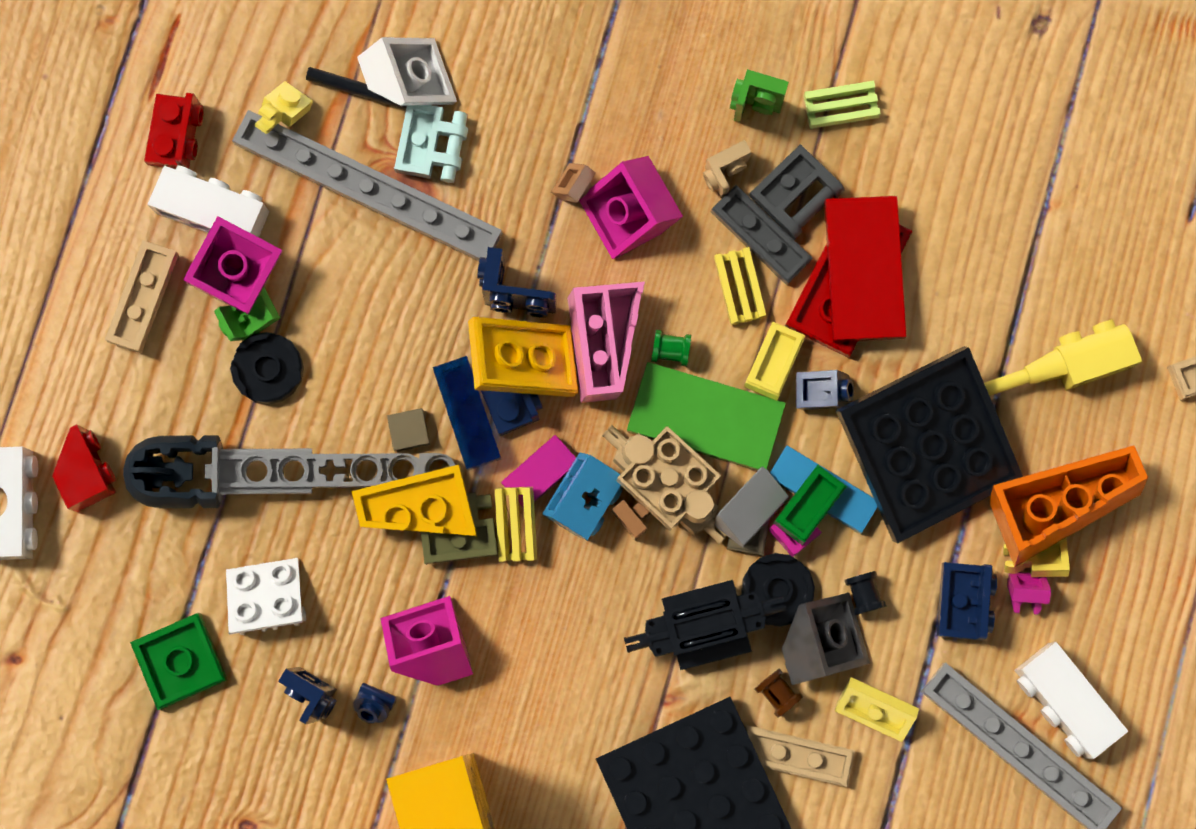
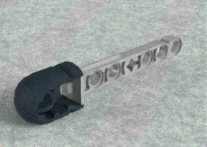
[123,435,455,508]

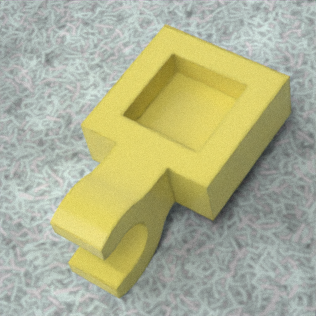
[255,81,313,134]

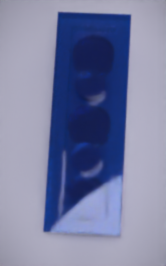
[432,356,501,471]

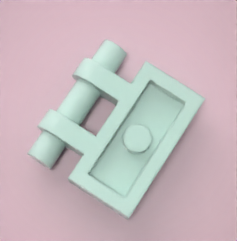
[394,105,468,183]

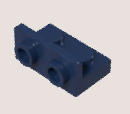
[472,368,543,436]
[278,667,337,724]

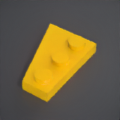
[351,465,477,536]

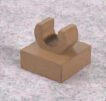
[612,500,651,540]

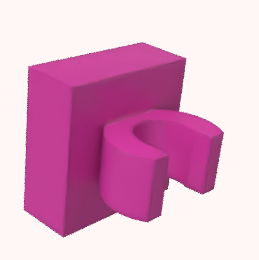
[1007,572,1051,615]

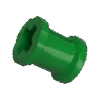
[651,330,692,367]

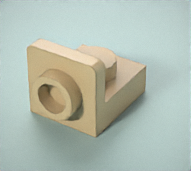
[703,140,751,198]

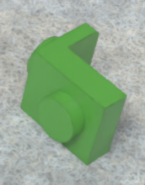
[214,287,280,341]

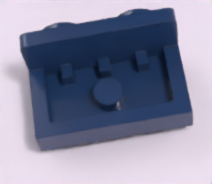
[936,562,997,641]

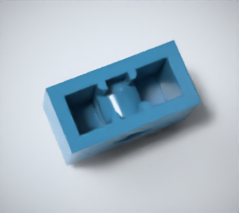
[542,452,623,540]

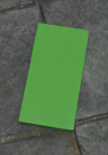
[627,362,786,471]

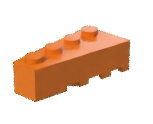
[989,445,1148,567]

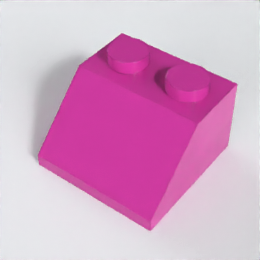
[579,156,683,259]

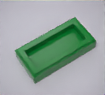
[773,465,847,545]

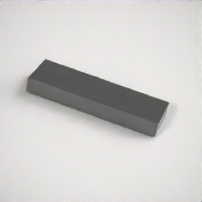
[711,185,813,285]

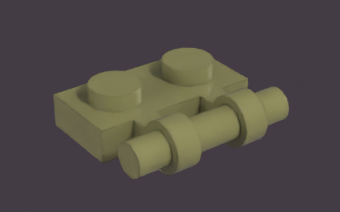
[421,492,498,565]

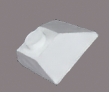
[357,37,457,106]

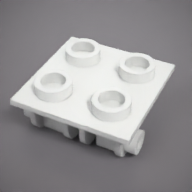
[226,558,306,635]

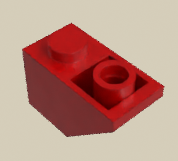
[52,424,116,512]

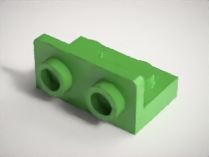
[729,69,789,122]

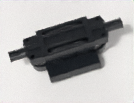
[624,580,787,670]

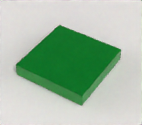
[130,613,228,710]

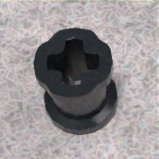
[844,571,887,615]

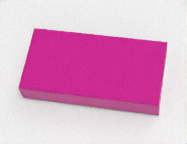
[501,435,576,509]

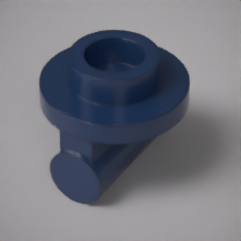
[353,683,397,723]

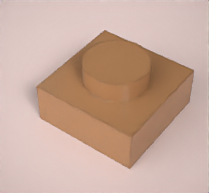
[551,163,596,203]

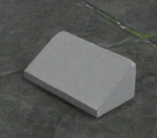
[714,466,789,548]

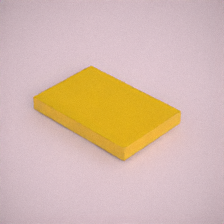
[468,316,578,397]

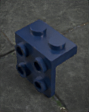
[477,247,557,318]

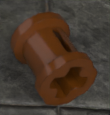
[754,668,803,718]

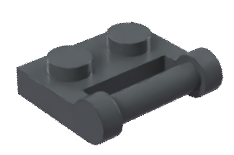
[749,144,845,240]

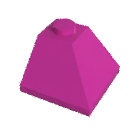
[183,216,283,314]
[380,596,473,686]

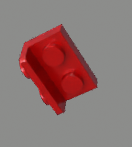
[144,93,204,169]

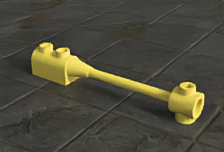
[984,319,1142,396]

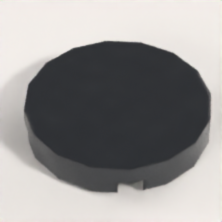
[230,332,304,405]
[741,553,815,627]

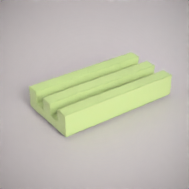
[804,81,881,129]

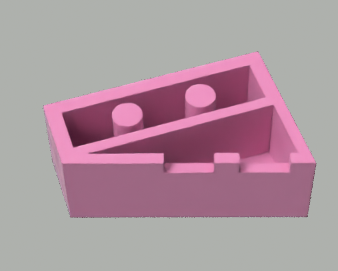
[568,282,645,403]

